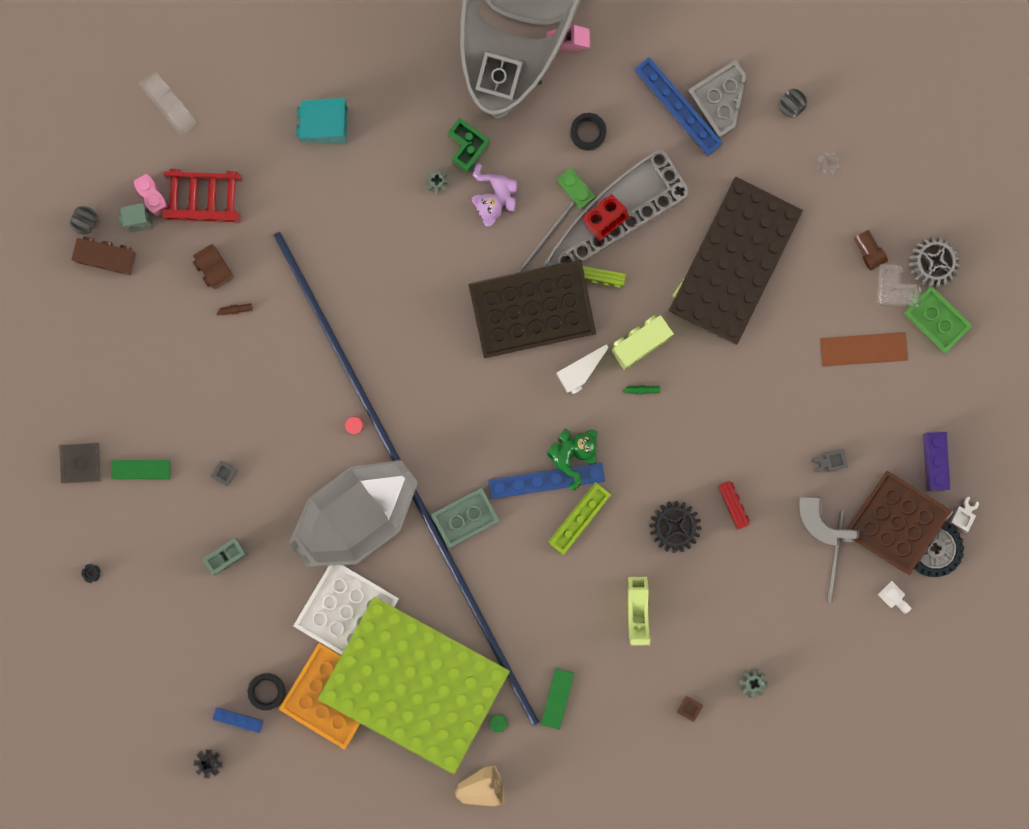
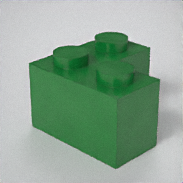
[448,117,490,175]

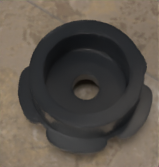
[81,564,100,583]

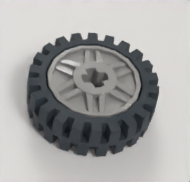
[915,522,964,577]

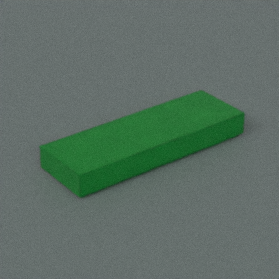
[111,460,170,480]
[541,668,574,730]

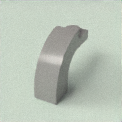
[800,496,860,546]

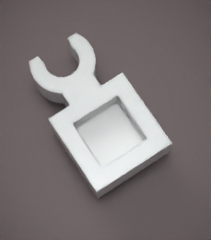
[949,497,979,533]

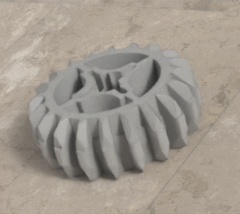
[909,236,961,288]

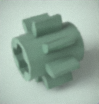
[425,169,449,194]

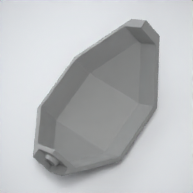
[289,460,418,567]

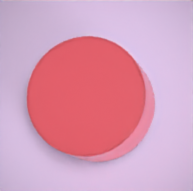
[345,416,364,434]

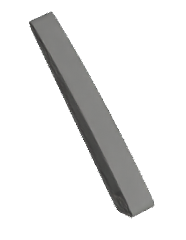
[543,151,688,267]

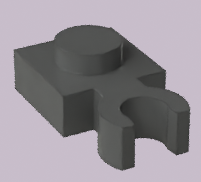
[812,449,848,472]

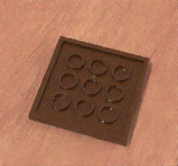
[847,471,953,576]

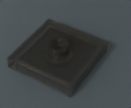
[59,443,101,484]

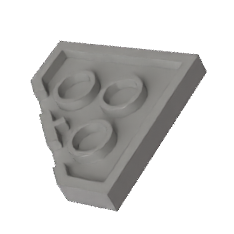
[688,60,746,138]

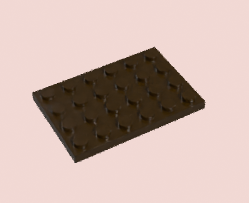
[468,259,596,358]

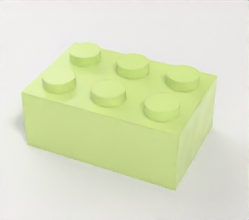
[611,315,674,370]

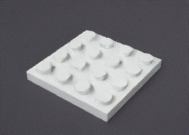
[293,565,399,655]

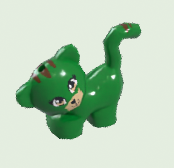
[547,428,598,491]

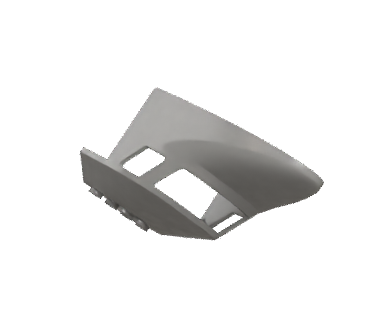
[460,0,582,114]

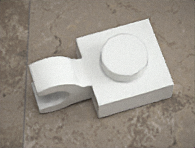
[877,581,912,614]

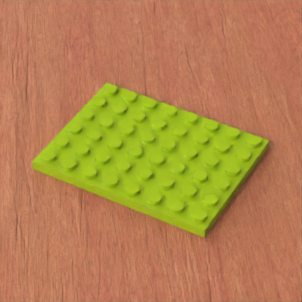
[317,597,510,774]

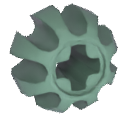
[739,669,768,698]

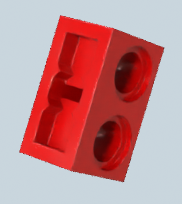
[583,194,629,241]

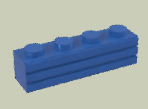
[213,707,264,733]

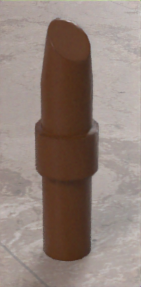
[216,303,253,315]

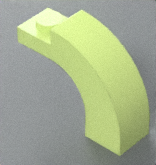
[628,577,650,645]

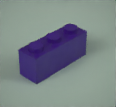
[923,432,950,491]

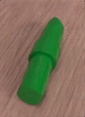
[623,385,660,394]

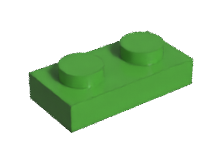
[556,168,596,209]

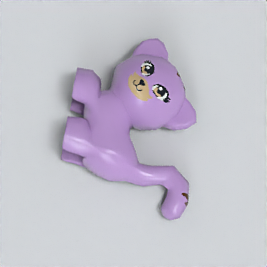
[472,163,518,227]

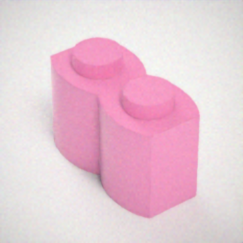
[134,174,169,217]

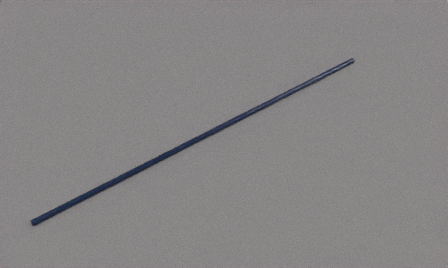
[273,232,539,726]

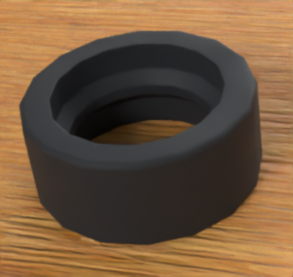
[570,113,607,151]
[247,673,285,711]

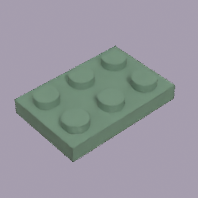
[431,488,500,548]

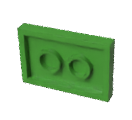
[904,287,972,354]

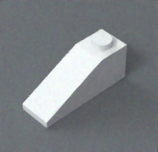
[556,344,609,395]

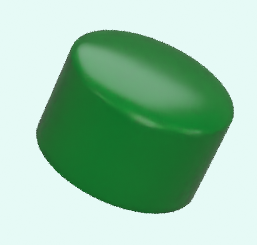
[489,714,508,732]

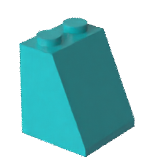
[296,98,348,144]

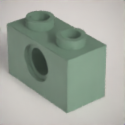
[118,203,153,232]

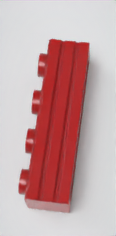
[718,481,750,530]

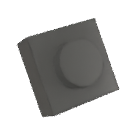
[211,460,238,487]

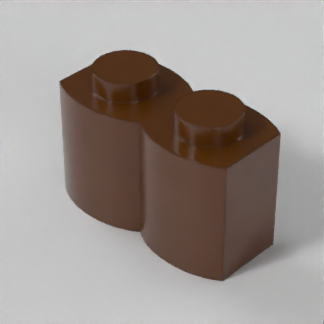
[193,244,234,289]

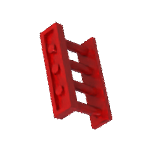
[162,169,243,223]

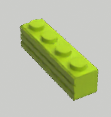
[583,266,626,288]

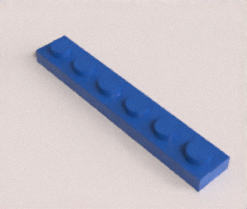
[634,57,723,156]
[489,463,605,499]

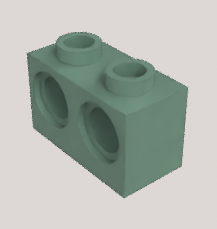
[202,538,248,575]

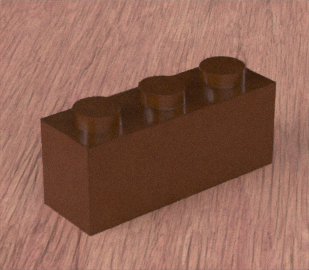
[72,236,136,276]

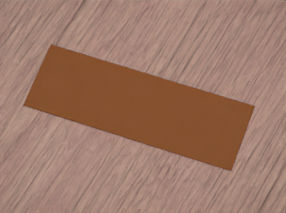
[820,332,908,366]

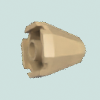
[455,765,504,806]

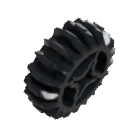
[649,501,702,553]

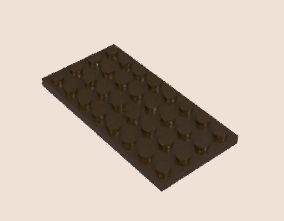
[668,176,803,345]

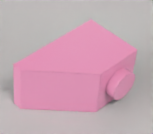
[547,25,590,51]

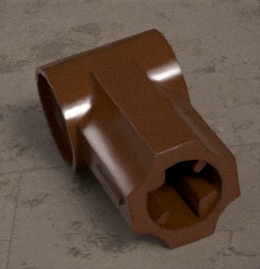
[854,230,888,271]

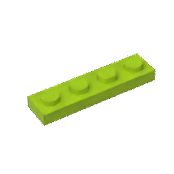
[548,482,611,555]

